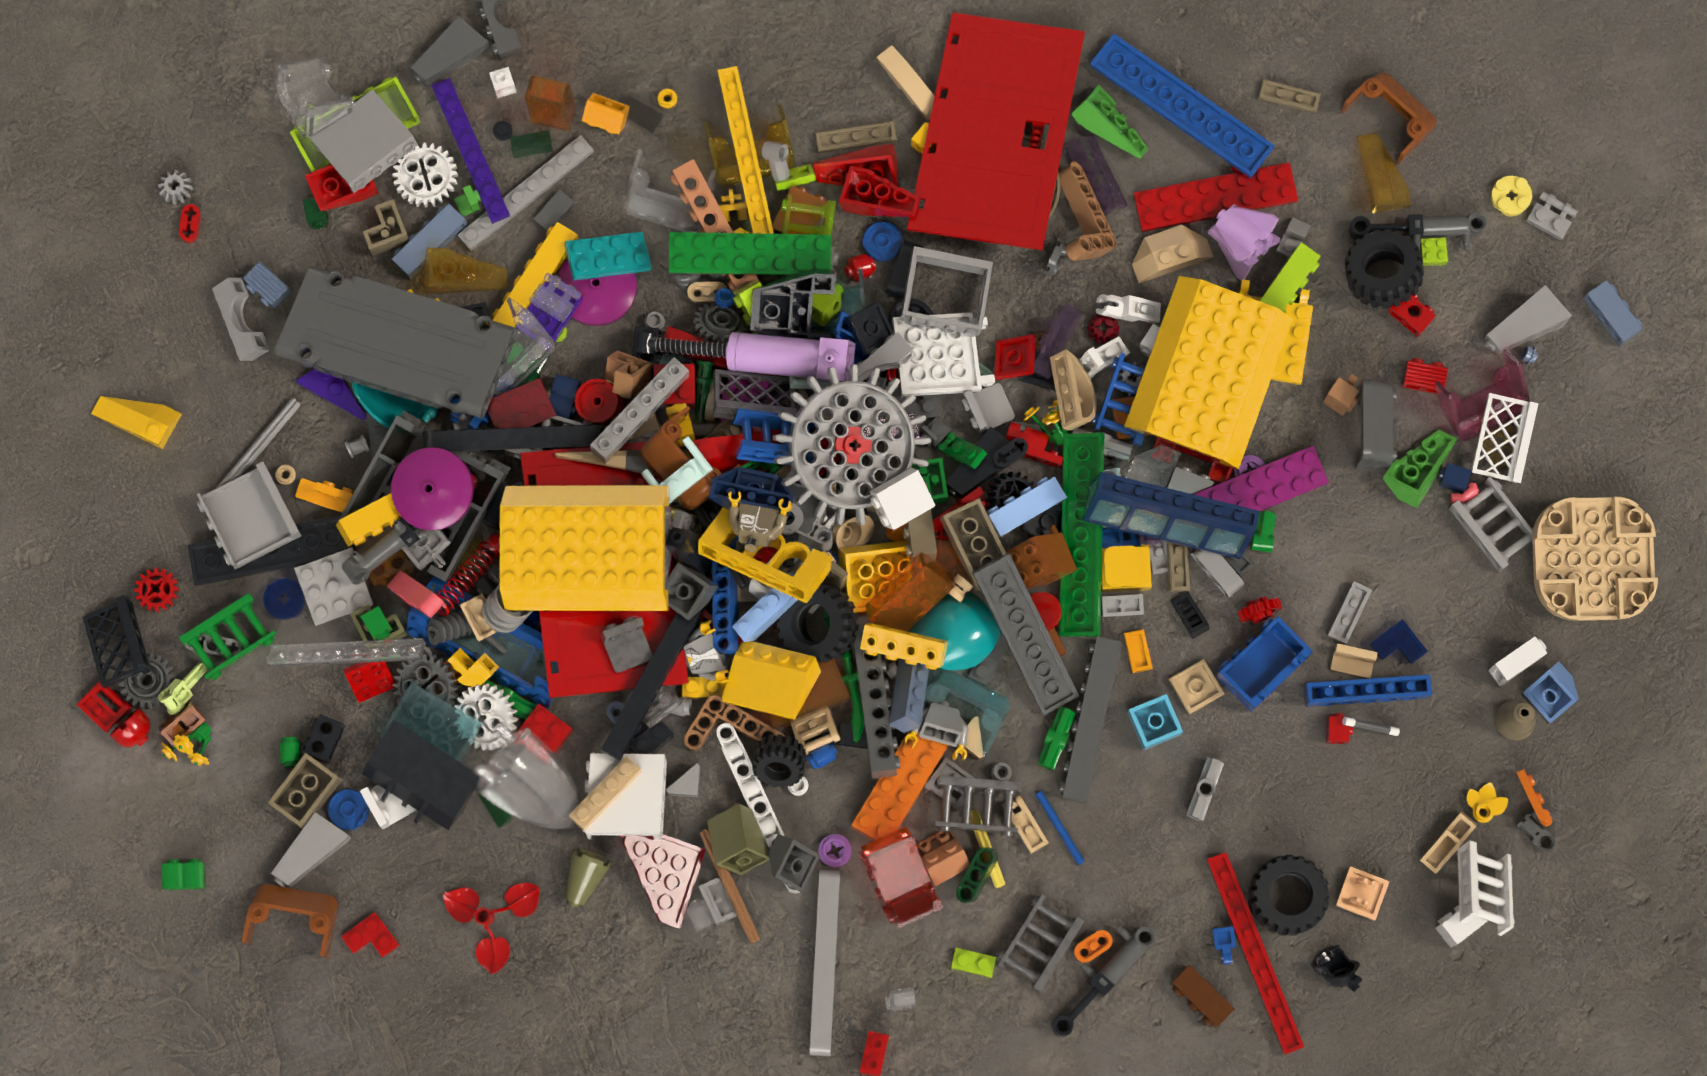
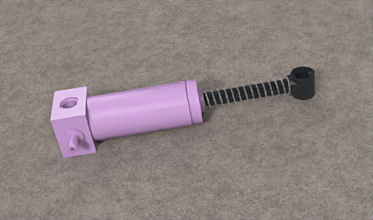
[634,332,855,382]

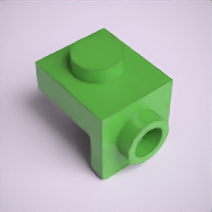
[454,185,481,217]

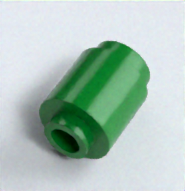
[279,737,301,768]

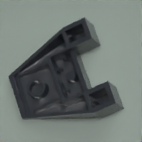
[750,269,836,340]

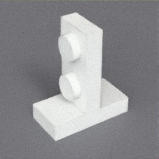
[1079,336,1130,380]

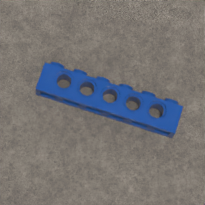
[1304,675,1432,707]

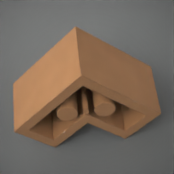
[605,350,653,399]

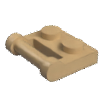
[791,708,841,755]

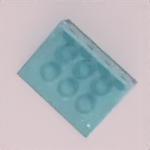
[380,682,483,764]

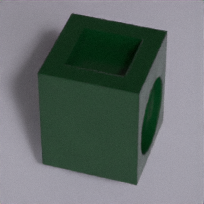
[303,198,329,229]

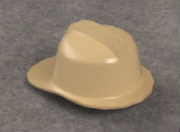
[832,515,874,548]

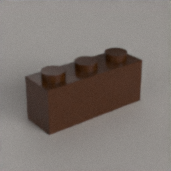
[1171,965,1235,1028]

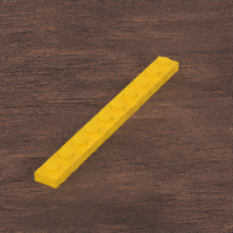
[718,66,774,234]

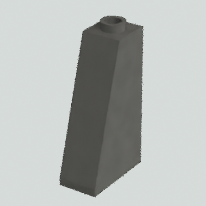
[411,16,490,86]

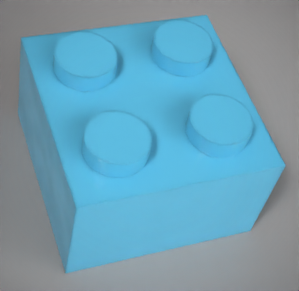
[1127,694,1183,751]

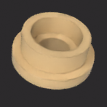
[275,465,296,485]

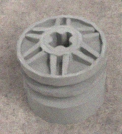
[482,584,533,633]

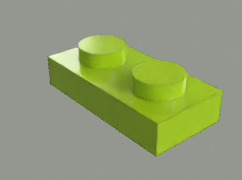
[774,164,816,191]
[951,948,996,978]

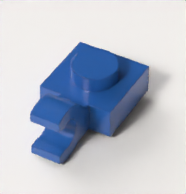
[1212,926,1236,965]

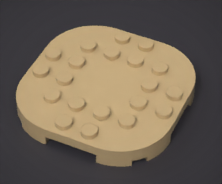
[1532,497,1658,621]

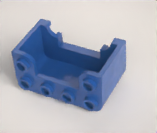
[1216,616,1313,712]

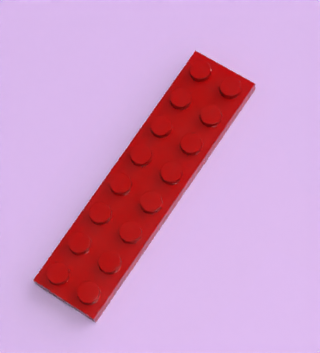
[1133,162,1298,232]

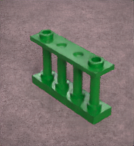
[179,593,277,681]

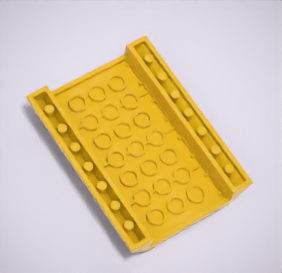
[1124,276,1293,469]
[500,485,669,611]

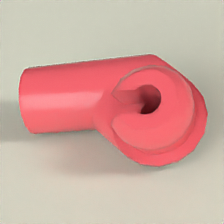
[1450,482,1479,503]

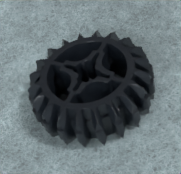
[985,471,1034,525]

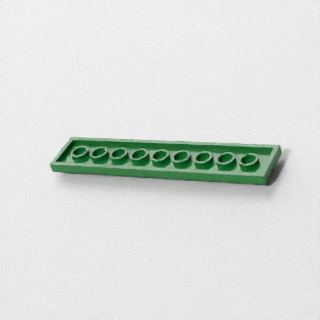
[1059,432,1105,637]

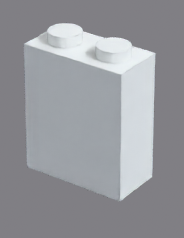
[870,468,935,530]
[1488,637,1547,687]

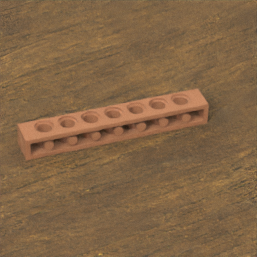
[670,159,760,311]

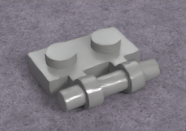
[1526,192,1578,241]

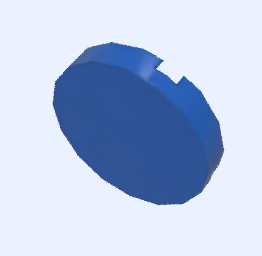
[863,222,902,262]
[328,789,369,831]

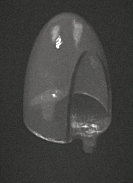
[473,721,581,829]

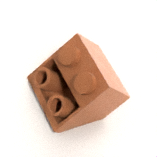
[913,831,970,886]

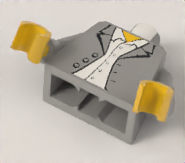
[684,620,729,684]
[904,700,968,761]

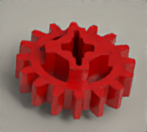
[134,567,180,613]
[1237,596,1283,624]

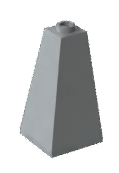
[1483,285,1572,355]

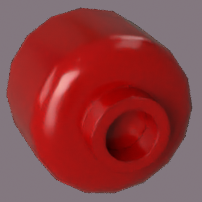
[844,253,876,282]

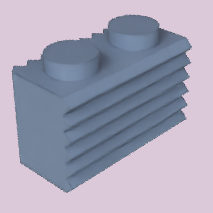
[243,261,291,309]

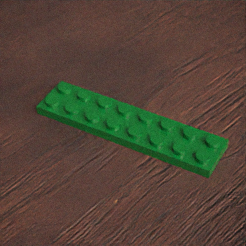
[669,232,831,275]

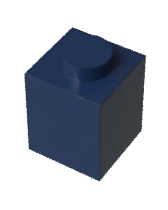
[1438,463,1471,493]

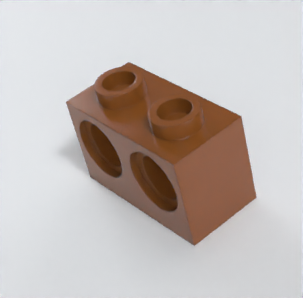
[159,700,205,747]

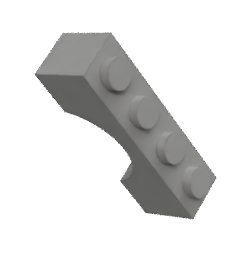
[212,278,270,361]

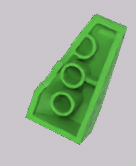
[1071,85,1148,159]
[1383,430,1457,508]

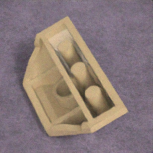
[1132,225,1214,284]

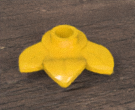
[1466,783,1508,823]

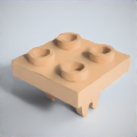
[1335,866,1389,921]

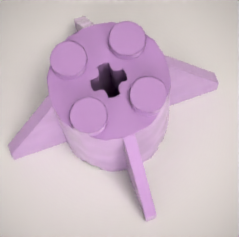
[1208,204,1282,282]

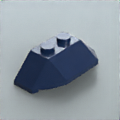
[709,467,794,516]

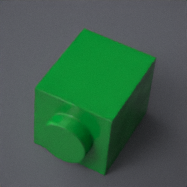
[361,606,393,641]

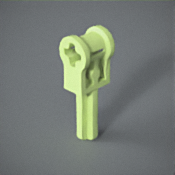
[158,662,207,715]

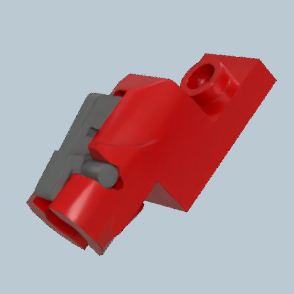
[1006,421,1063,469]

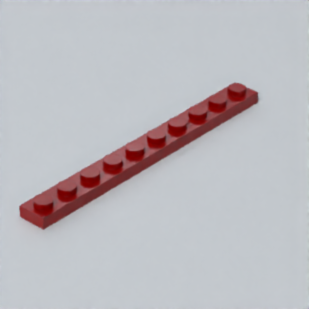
[1206,852,1304,1055]

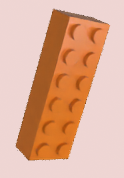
[851,731,949,849]

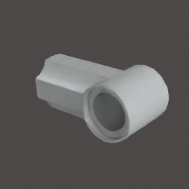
[762,141,790,182]

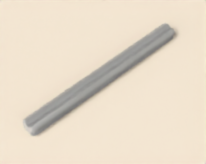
[216,398,300,489]

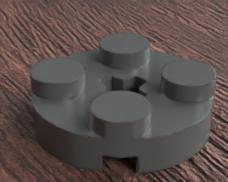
[1042,236,1067,276]

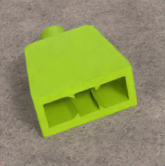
[811,283,844,327]

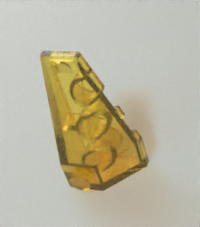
[1357,133,1412,213]
[423,248,508,293]

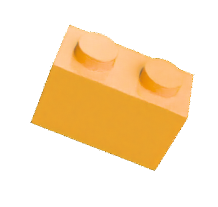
[582,93,630,135]

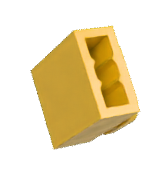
[1101,546,1152,592]

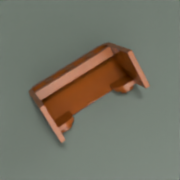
[1341,72,1436,165]
[640,406,741,510]
[241,884,339,959]

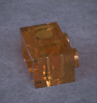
[369,548,413,587]

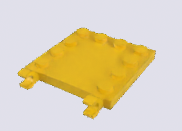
[1239,279,1313,385]

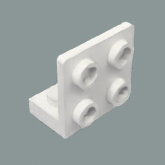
[360,785,416,829]

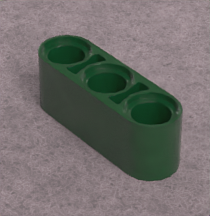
[956,848,998,903]

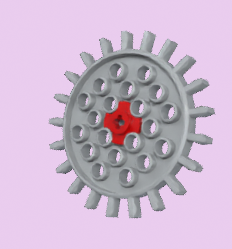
[773,364,931,525]

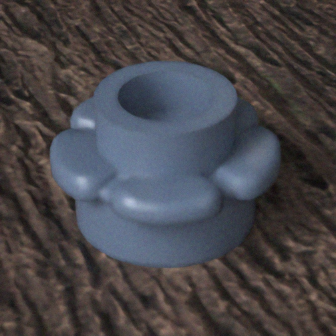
[1520,345,1538,365]

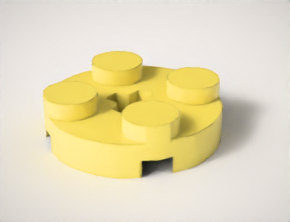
[1491,176,1532,216]

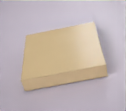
[1168,659,1225,715]

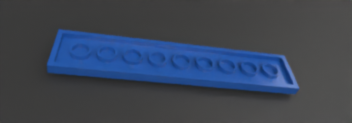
[1090,34,1275,179]

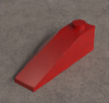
[813,143,899,187]
[839,166,921,218]
[689,432,763,474]

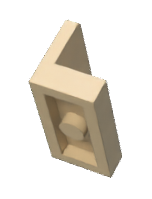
[1330,643,1378,679]

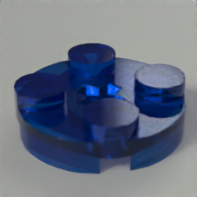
[263,578,305,620]

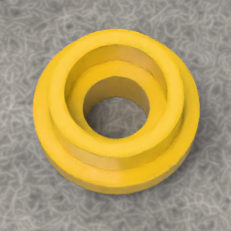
[657,89,677,109]

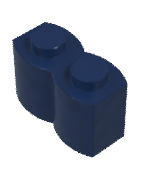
[549,374,581,419]

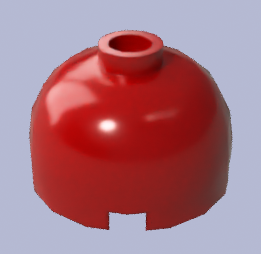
[109,708,151,748]

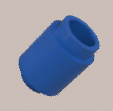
[806,743,838,770]

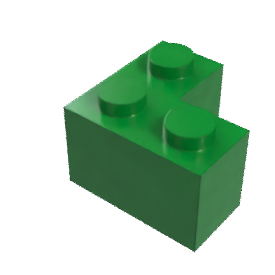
[911,458,948,504]

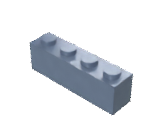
[392,204,468,280]
[889,658,929,733]

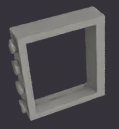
[900,246,993,337]

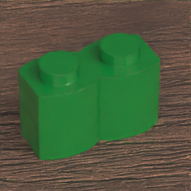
[162,859,206,890]

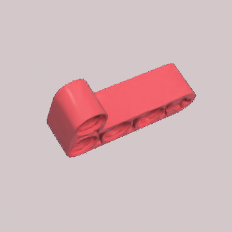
[387,570,444,618]

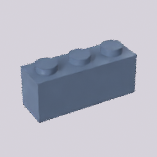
[1583,280,1643,347]

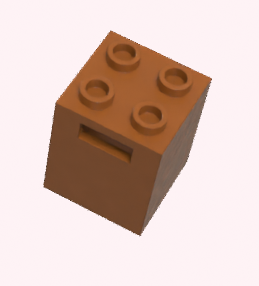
[1006,525,1077,589]

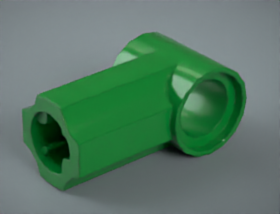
[1251,511,1276,553]

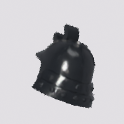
[1311,945,1362,992]

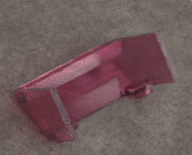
[1435,348,1530,441]

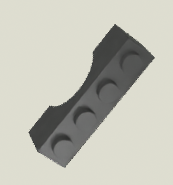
[476,0,523,60]

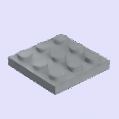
[294,547,374,626]

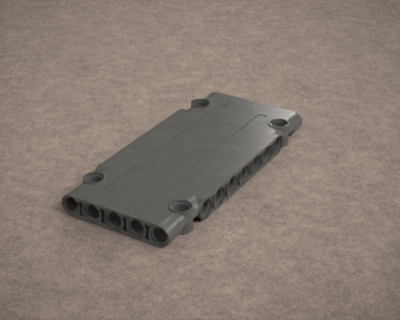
[275,266,517,419]

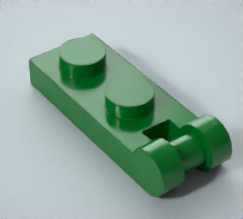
[936,432,987,469]

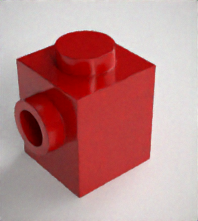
[1326,713,1353,745]

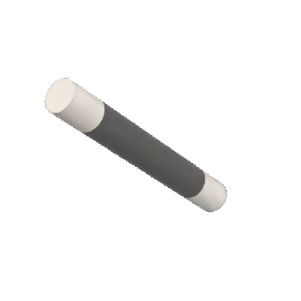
[1342,717,1400,736]

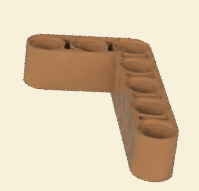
[1058,161,1117,261]
[684,695,785,751]

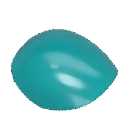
[352,382,438,434]
[910,590,1000,670]

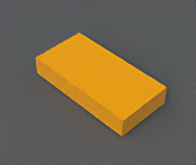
[1123,629,1153,674]

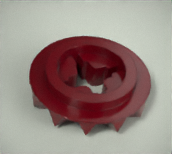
[1087,314,1120,344]

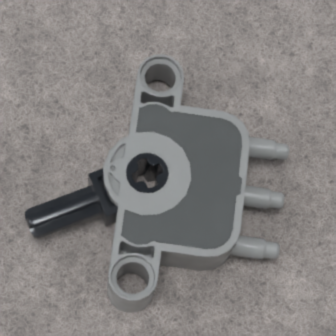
[781,468,833,568]

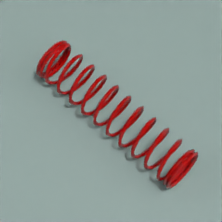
[436,541,499,616]

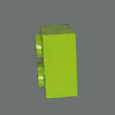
[1420,237,1448,266]

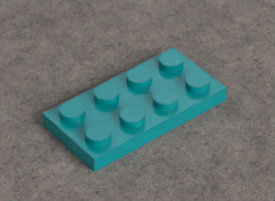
[564,232,652,281]

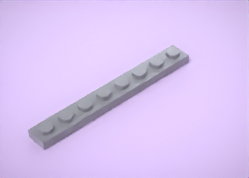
[458,135,594,251]

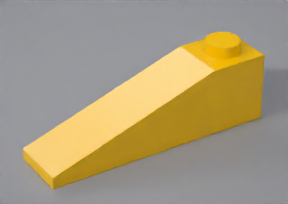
[91,396,182,450]

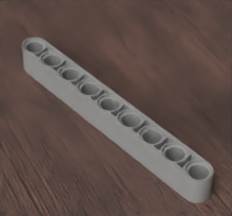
[810,869,840,1056]

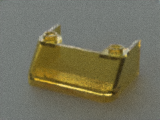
[703,103,795,186]

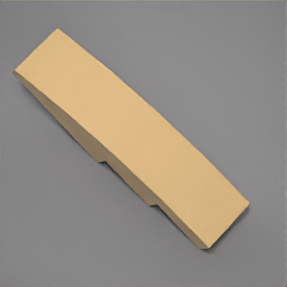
[876,45,935,121]

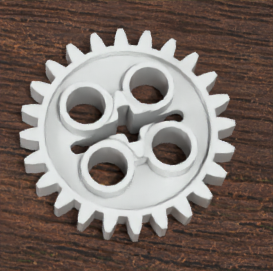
[392,143,458,208]
[453,683,518,750]

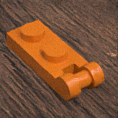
[1516,769,1552,826]

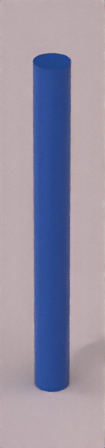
[1035,791,1085,865]

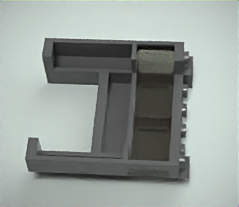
[339,411,510,583]

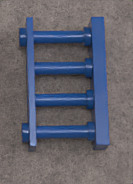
[1092,353,1146,447]
[732,408,815,466]

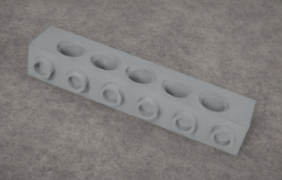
[590,357,689,464]

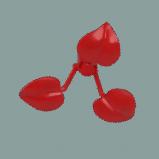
[443,883,540,974]

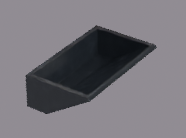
[362,719,481,830]

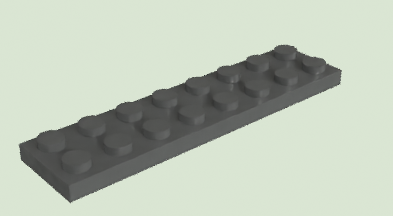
[972,553,1079,715]

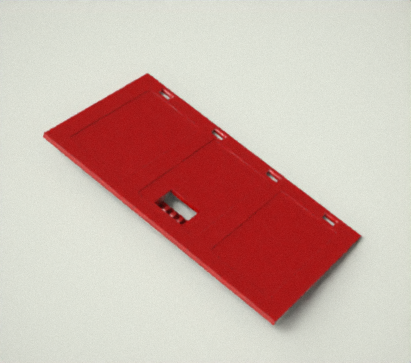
[907,12,1085,251]
[520,441,689,698]

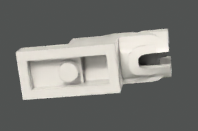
[1096,294,1161,324]

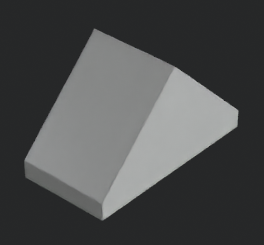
[666,763,701,798]

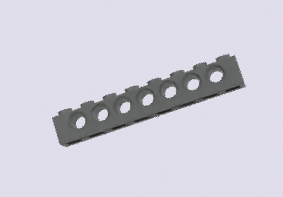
[853,615,900,779]

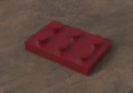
[487,378,557,428]

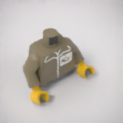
[729,491,792,552]

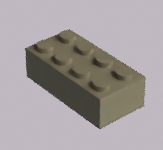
[940,498,1006,592]

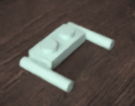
[641,436,713,507]

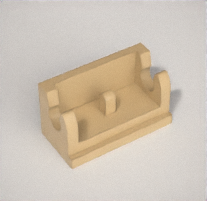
[460,594,498,642]

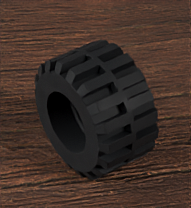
[752,734,806,788]

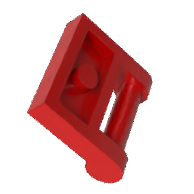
[77,681,133,733]

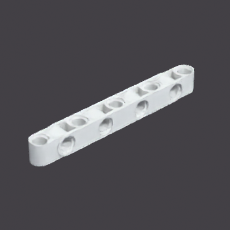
[716,723,799,894]

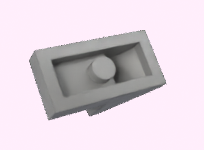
[1276,217,1311,259]

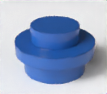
[714,288,734,308]

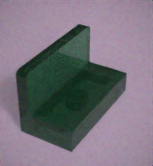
[510,130,553,158]

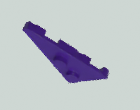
[296,369,367,421]

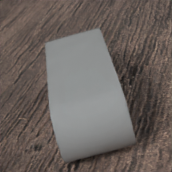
[1191,549,1244,598]

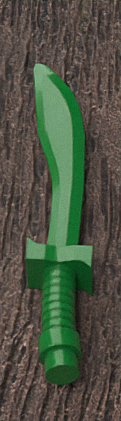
[842,649,864,743]

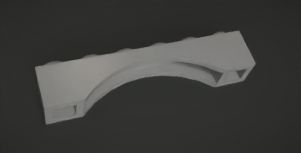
[822,332,916,420]

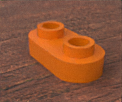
[1074,930,1112,963]

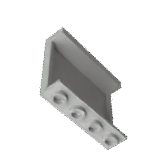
[309,90,418,193]
[196,461,301,569]

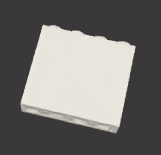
[583,754,667,840]

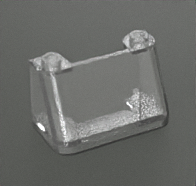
[276,57,355,138]

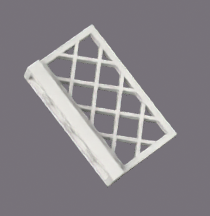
[1471,393,1538,483]

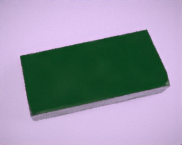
[479,784,512,828]

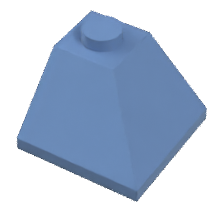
[1523,661,1579,723]

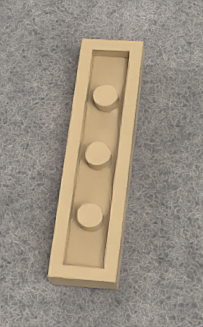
[568,756,642,831]

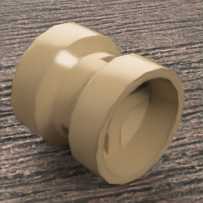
[945,573,973,602]

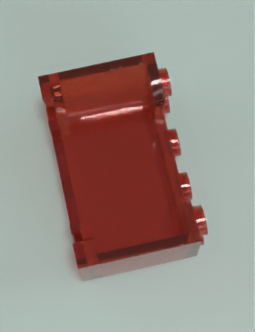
[858,826,944,929]

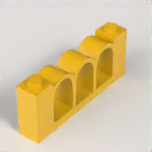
[698,507,832,604]

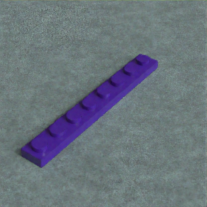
[431,78,510,224]

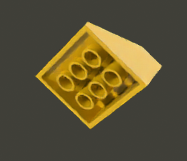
[838,540,926,613]
[722,641,821,720]

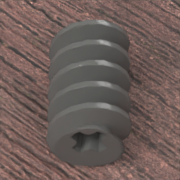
[426,611,473,645]

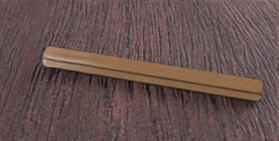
[700,829,760,944]

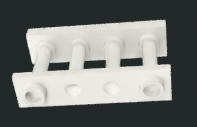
[1458,841,1514,936]

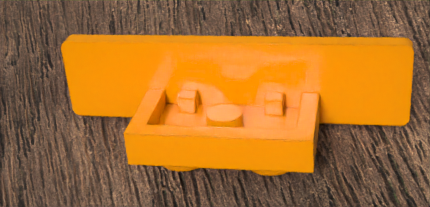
[295,478,354,513]

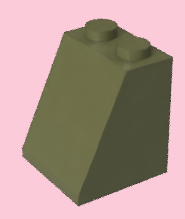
[707,804,770,875]

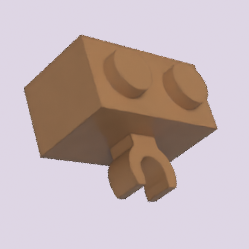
[1323,374,1359,416]

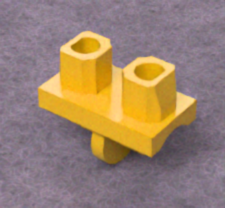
[719,189,749,222]

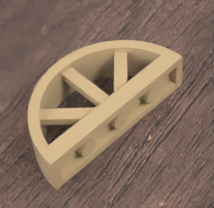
[1050,349,1097,430]

